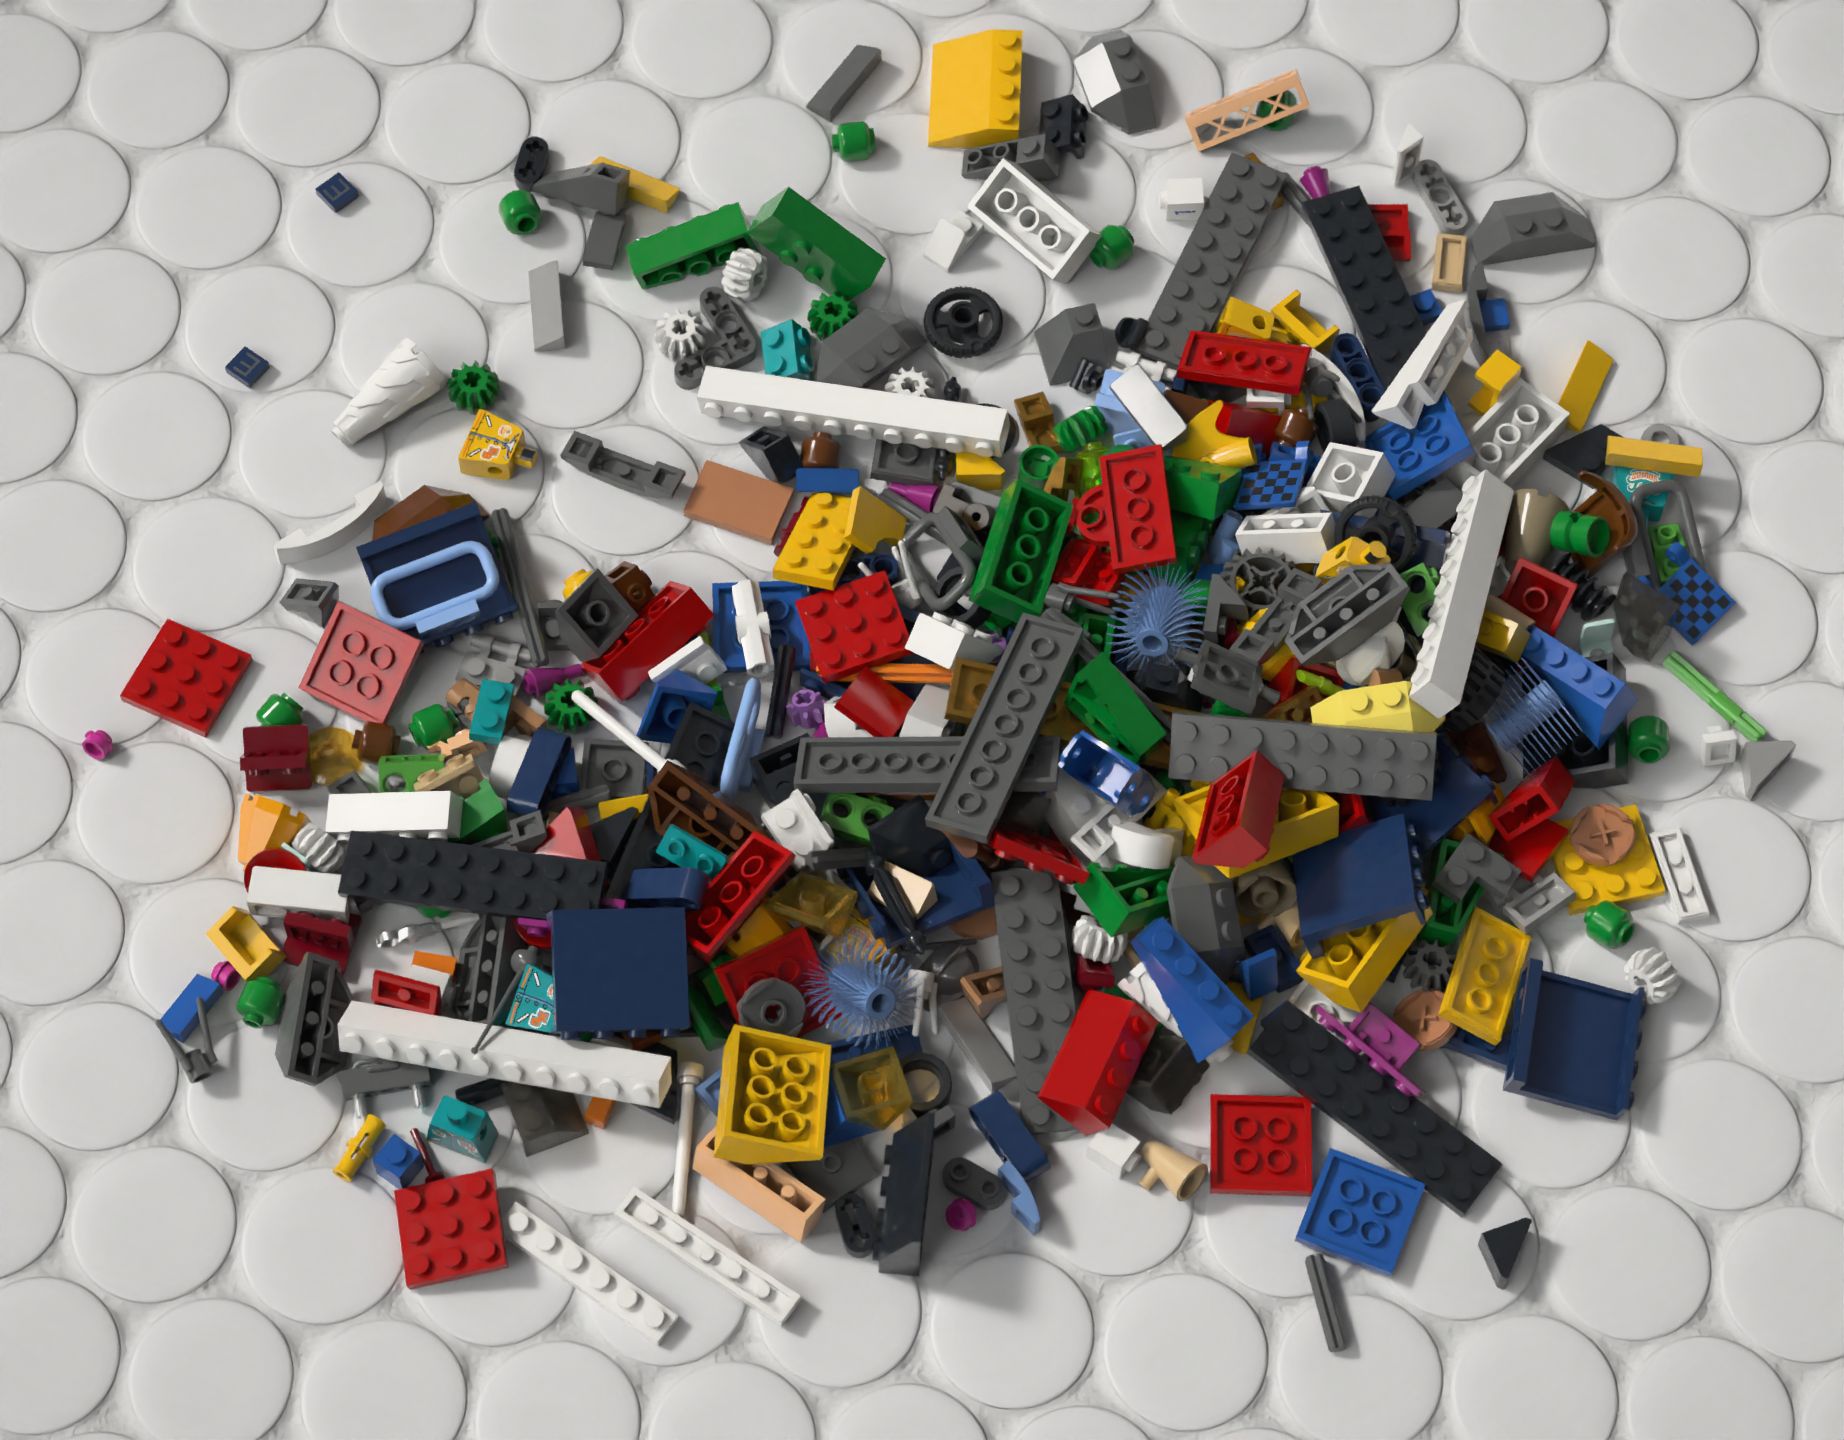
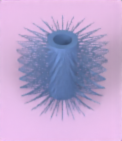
[1106,562,1207,675]
[1482,657,1583,775]
[801,932,921,1049]

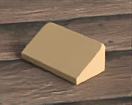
[867,861,938,920]

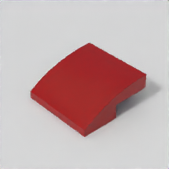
[1368,204,1411,261]
[1050,538,1129,606]
[834,666,915,737]
[1488,819,1569,883]
[371,970,441,1016]

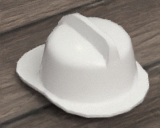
[1336,620,1405,686]

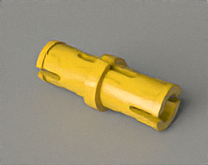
[333,1114,386,1182]

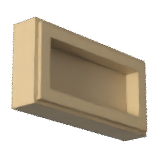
[1431,233,1468,293]

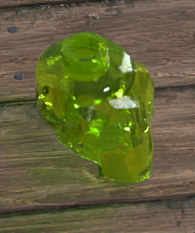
[1073,441,1111,499]

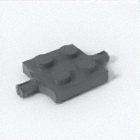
[1175,639,1281,714]

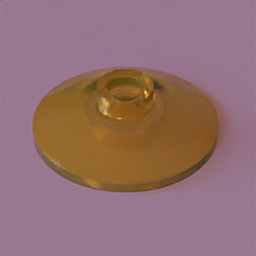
[309,727,362,787]

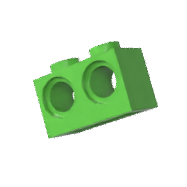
[1399,562,1440,639]
[378,754,446,793]
[819,793,894,847]

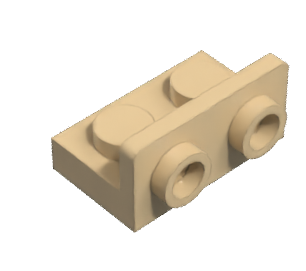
[413,754,485,800]

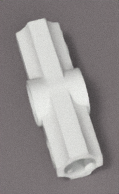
[732,579,774,677]

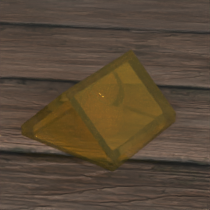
[766,871,858,940]
[830,1046,913,1131]

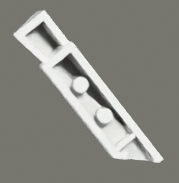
[1372,299,1473,429]

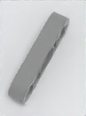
[1413,160,1468,236]

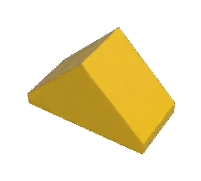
[955,452,1005,490]

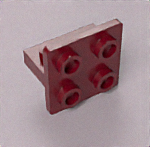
[240,724,312,792]
[282,911,362,976]

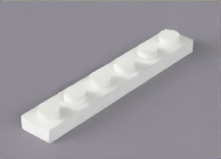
[614,1187,801,1327]
[502,1202,679,1346]

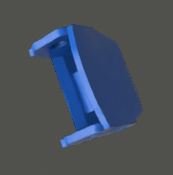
[1058,730,1154,816]

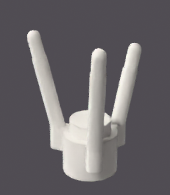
[858,540,922,609]
[883,970,938,1037]

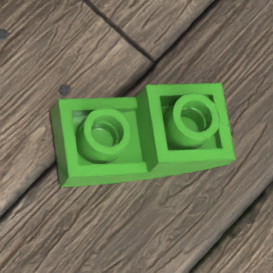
[1647,523,1686,587]

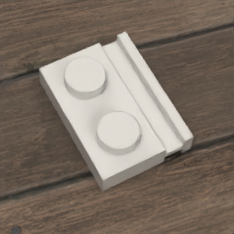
[648,636,727,685]

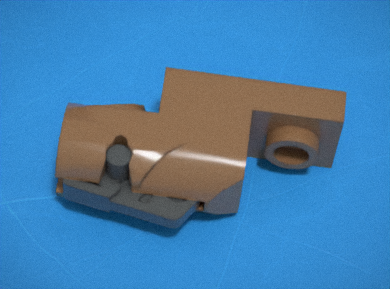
[445,678,547,737]

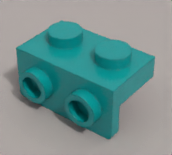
[761,319,814,381]
[656,824,728,884]

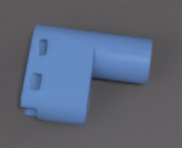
[1207,510,1243,565]

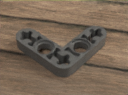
[674,287,756,390]

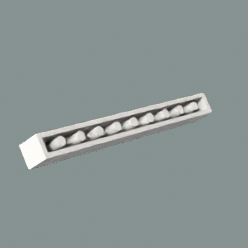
[697,366,1010,457]
[1409,469,1514,719]
[338,1001,672,1108]

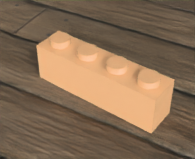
[692,1126,825,1243]

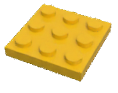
[1551,804,1666,916]

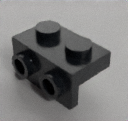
[1039,94,1088,159]

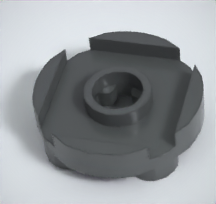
[737,977,806,1037]

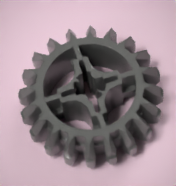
[1220,547,1295,625]

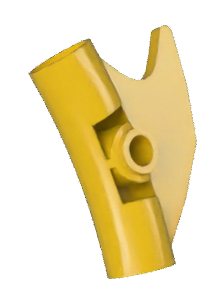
[1171,400,1257,469]

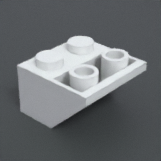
[905,612,1003,670]

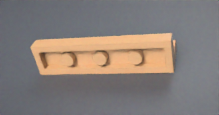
[1185,68,1310,152]

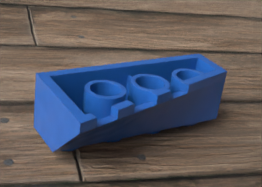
[1520,625,1639,750]
[1131,917,1254,1064]

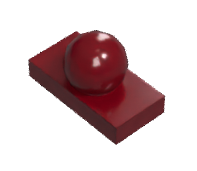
[1071,945,1115,994]

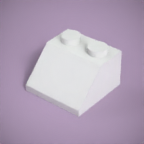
[1306,442,1396,518]

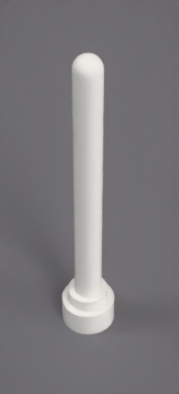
[571,690,687,773]
[671,1062,704,1218]

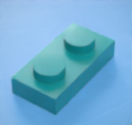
[469,679,514,745]

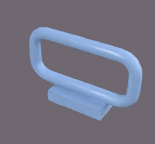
[370,541,500,640]
[720,678,765,801]

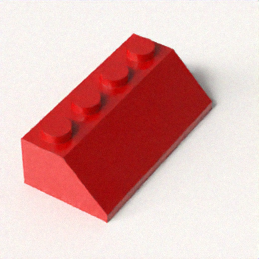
[580,581,715,702]
[1192,750,1285,868]
[685,831,796,964]
[1037,990,1159,1136]

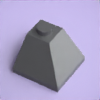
[1034,303,1109,386]
[555,568,639,662]

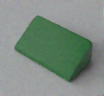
[688,985,729,1052]

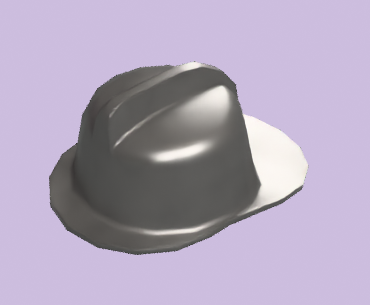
[912,944,980,1012]

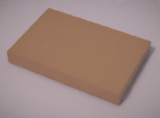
[683,460,794,545]

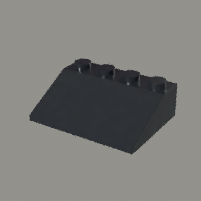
[1522,652,1629,789]
[872,1112,935,1277]

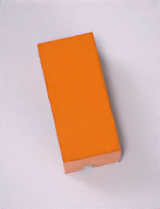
[411,951,458,983]
[584,1096,616,1130]

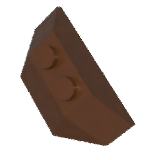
[372,485,489,541]
[647,760,773,861]

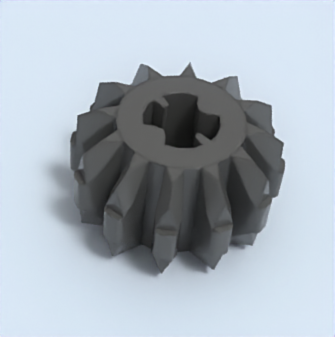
[1402,938,1457,993]

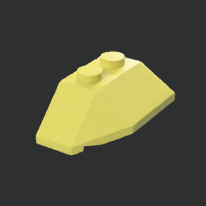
[1310,681,1446,733]

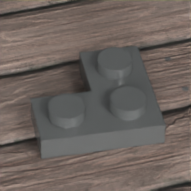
[1431,833,1521,904]

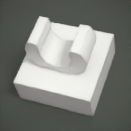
[1700,725,1737,767]

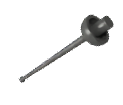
[471,946,543,1054]

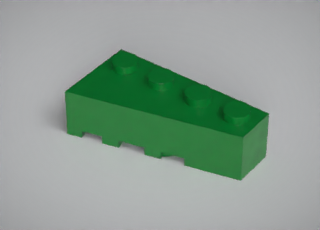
[625,202,762,290]
[1098,444,1243,520]

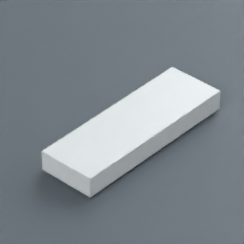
[1648,827,1711,925]

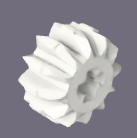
[722,247,769,301]
[654,308,707,361]
[884,366,936,399]
[291,822,346,874]
[1071,914,1128,964]
[1623,946,1681,1005]

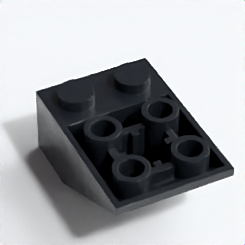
[749,733,848,819]

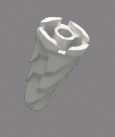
[331,338,447,445]
[1118,962,1234,1064]

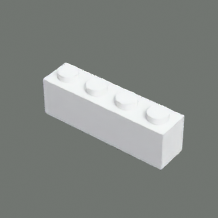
[326,791,463,845]

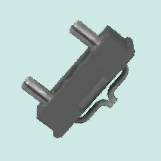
[337,1057,432,1119]

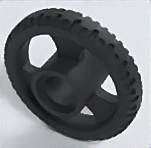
[924,286,1003,359]
[1334,495,1417,571]

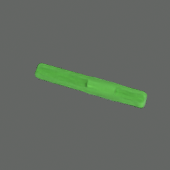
[1663,651,1767,742]

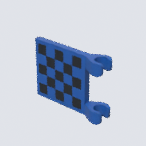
[1234,441,1314,510]
[1631,542,1736,646]

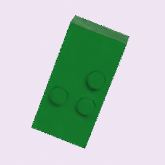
[747,187,886,301]
[968,479,1074,623]

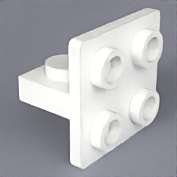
[761,789,834,872]

